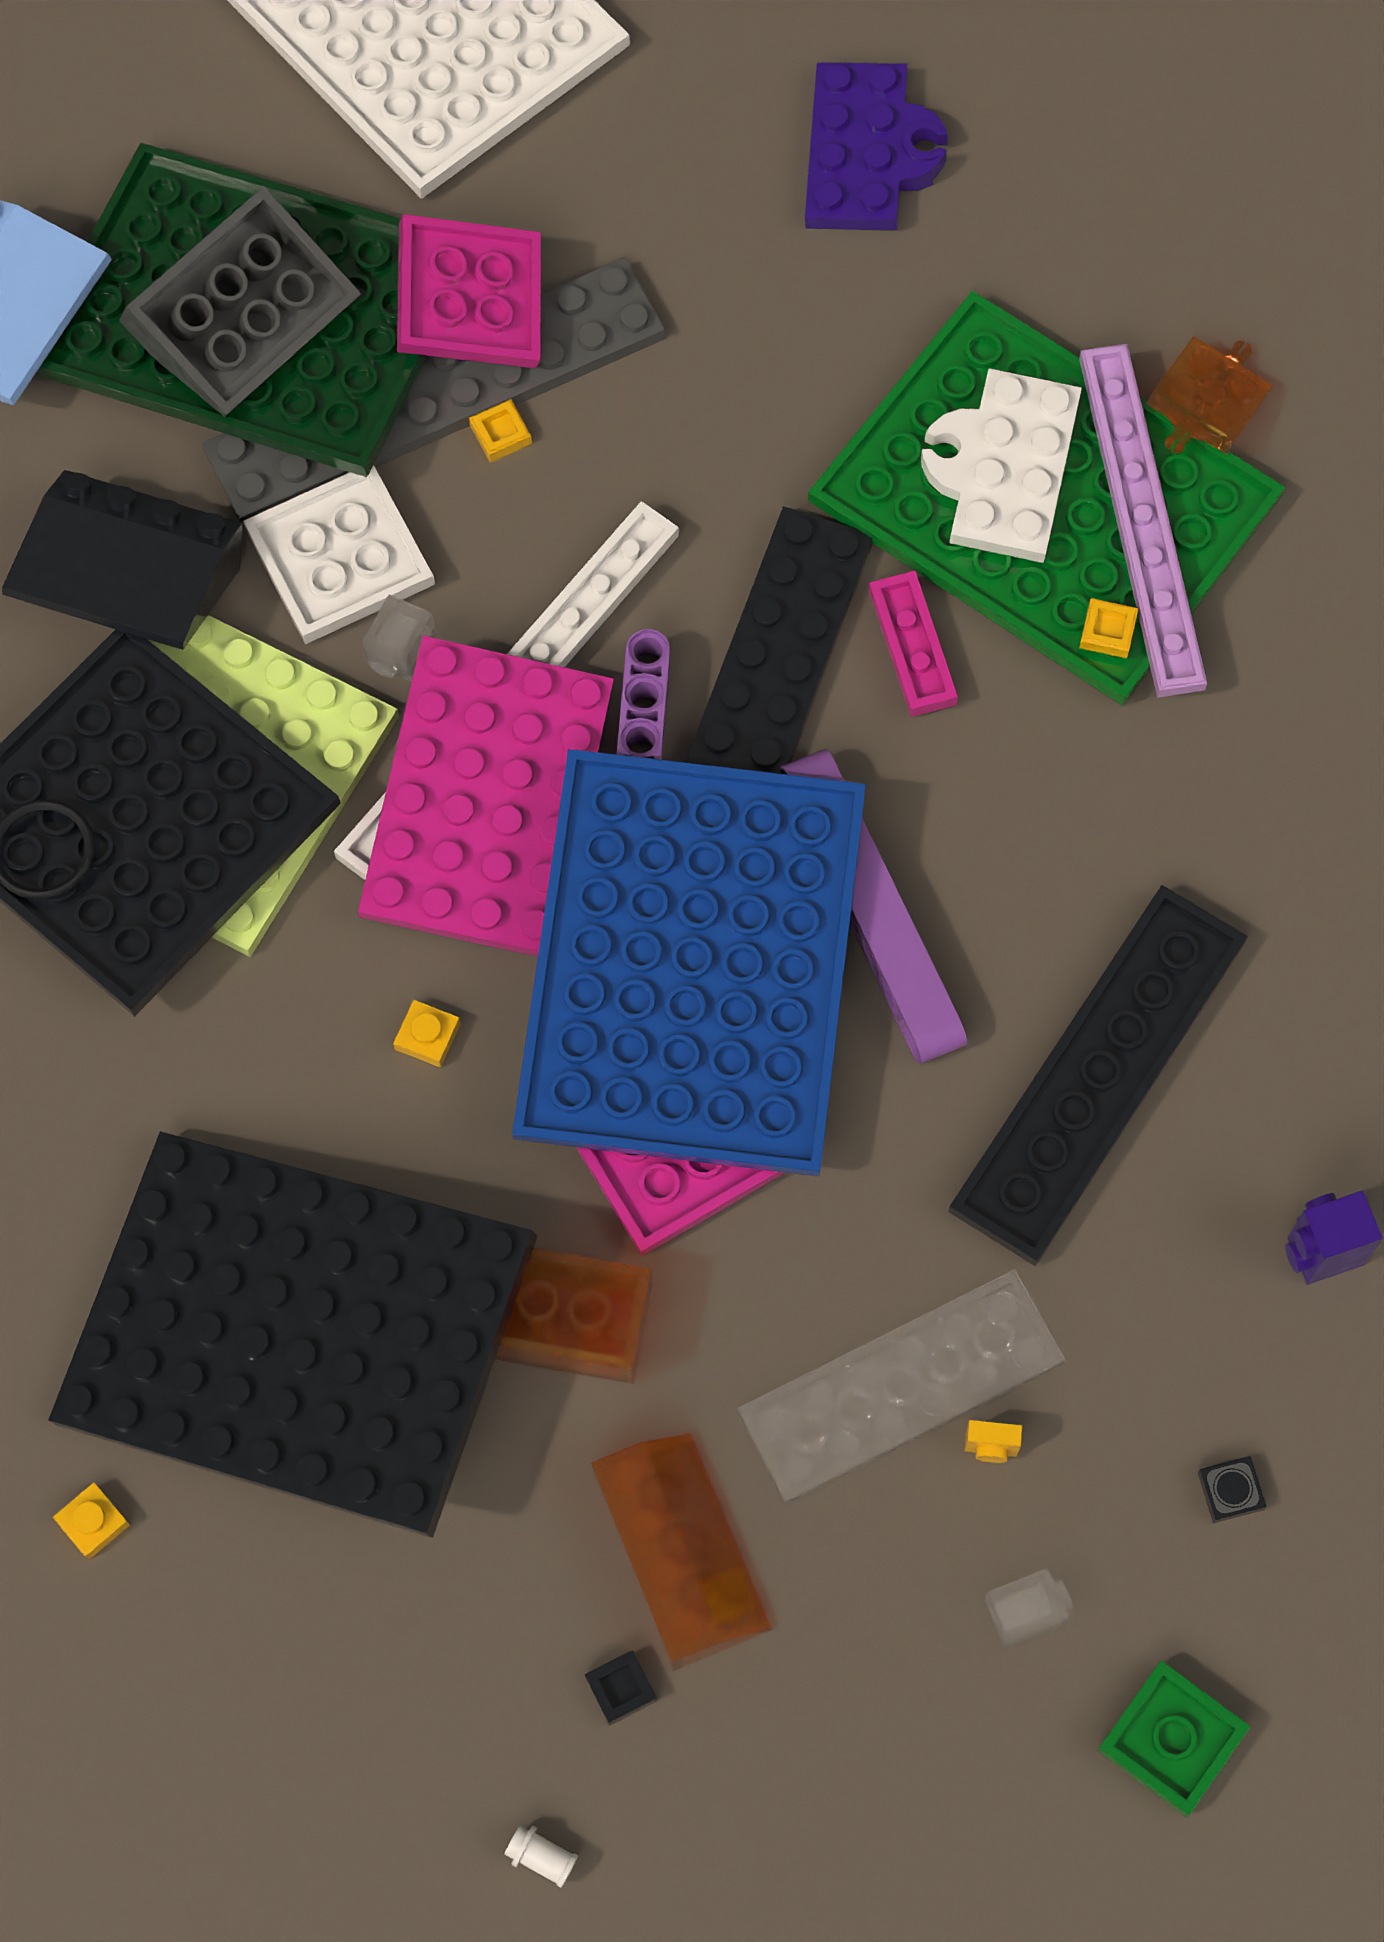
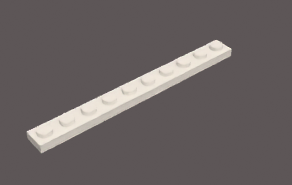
[334,501,679,880]

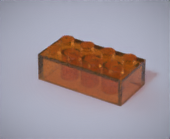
[495,1248,652,1384]

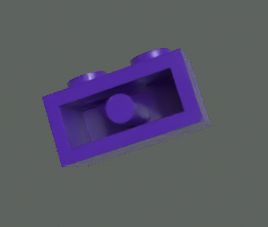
[1285,1190,1383,1285]

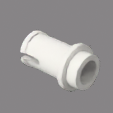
[504,1825,579,1888]

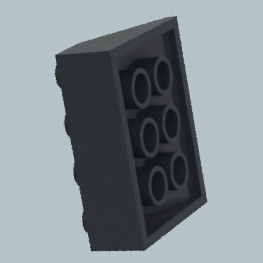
[2,470,243,650]

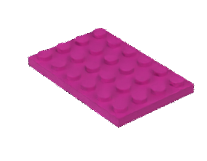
[358,635,614,957]

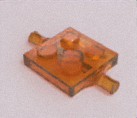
[1146,336,1273,454]

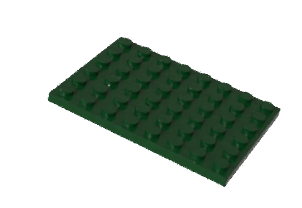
[35,142,427,477]

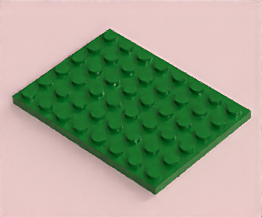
[808,291,1286,706]

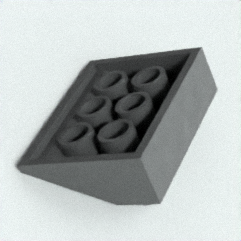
[119,186,361,417]

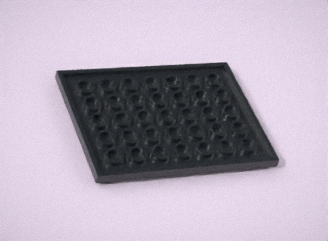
[48,1131,538,1538]

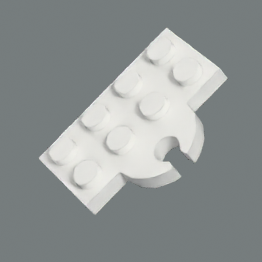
[921,369,1082,563]

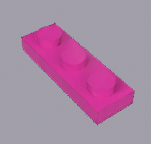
[868,571,958,717]

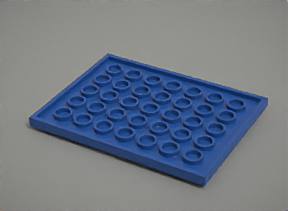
[512,749,866,1177]

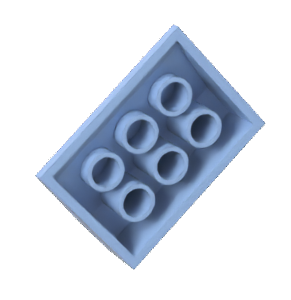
[0,200,112,405]

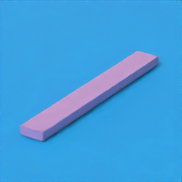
[1079,344,1207,698]

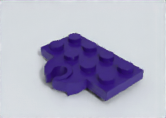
[805,62,948,230]

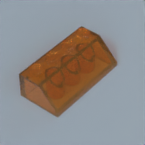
[591,1433,772,1671]

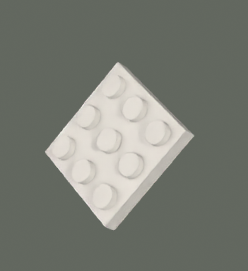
[243,465,435,645]

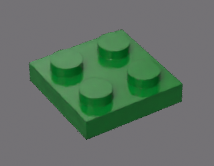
[1097,1660,1251,1818]

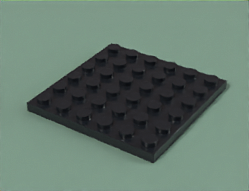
[0,629,341,1017]

